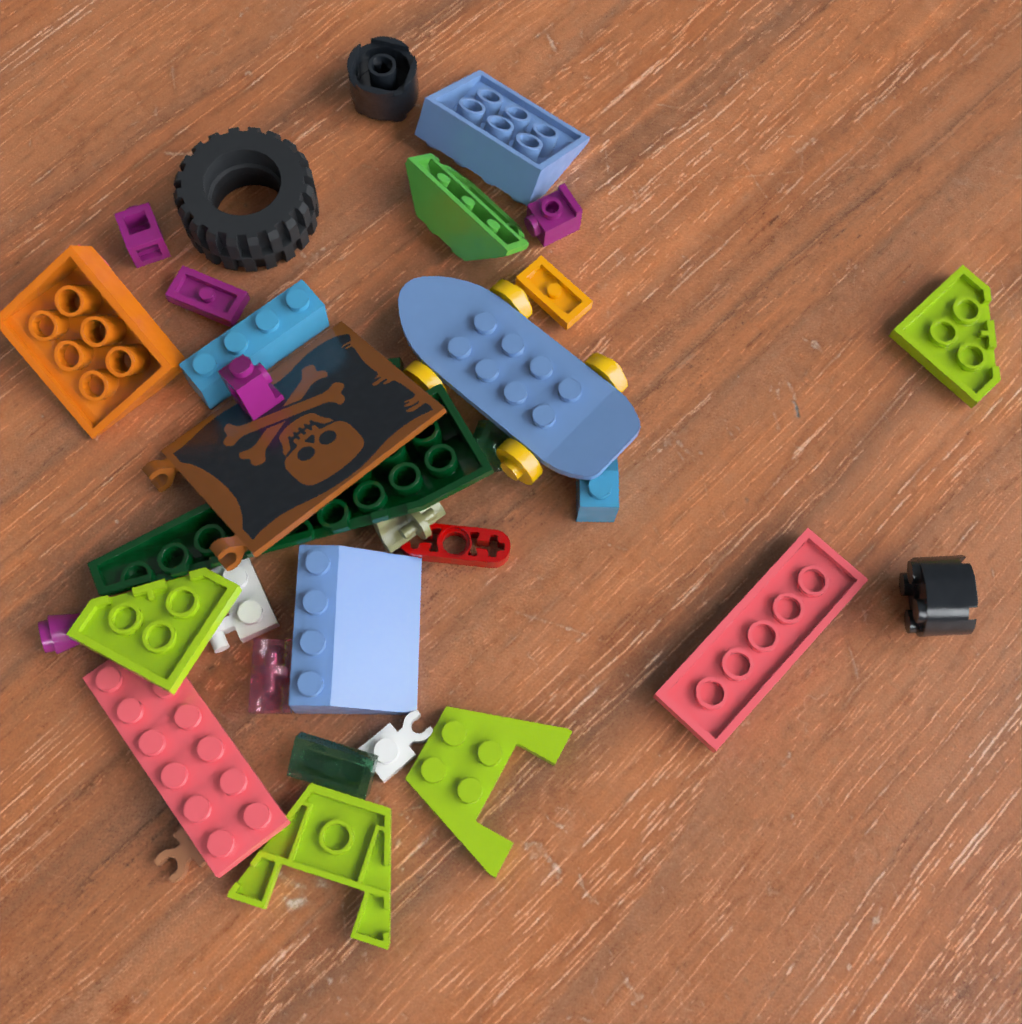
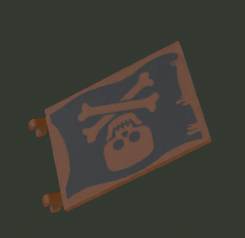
[142,321,447,571]

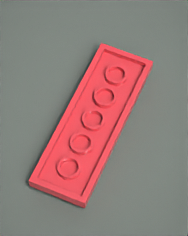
[653,528,869,753]
[83,659,291,878]

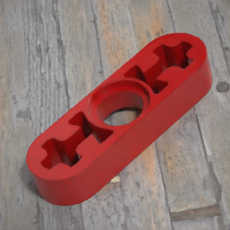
[399,523,511,568]

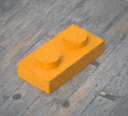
[515,255,593,331]

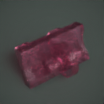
[248,638,293,714]

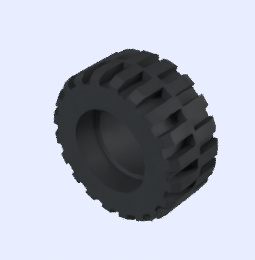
[173,127,319,272]

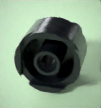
[347,36,419,123]
[899,555,978,637]

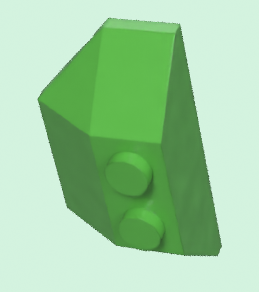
[405,153,529,261]

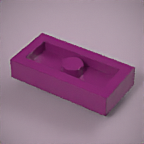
[165,265,250,328]

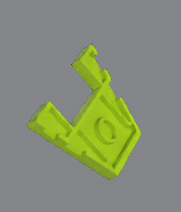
[405,706,572,878]
[227,783,392,950]

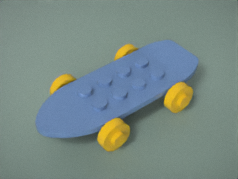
[398,276,641,485]

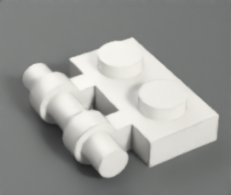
[210,558,280,653]

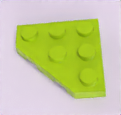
[889,265,1001,409]
[66,567,242,695]

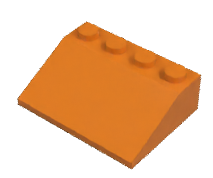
[0,245,186,439]

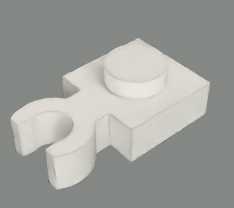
[358,710,433,783]

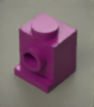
[524,183,583,247]
[114,202,171,268]
[218,354,284,421]

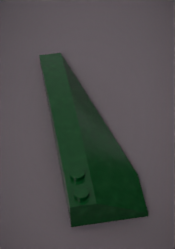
[87,383,494,596]

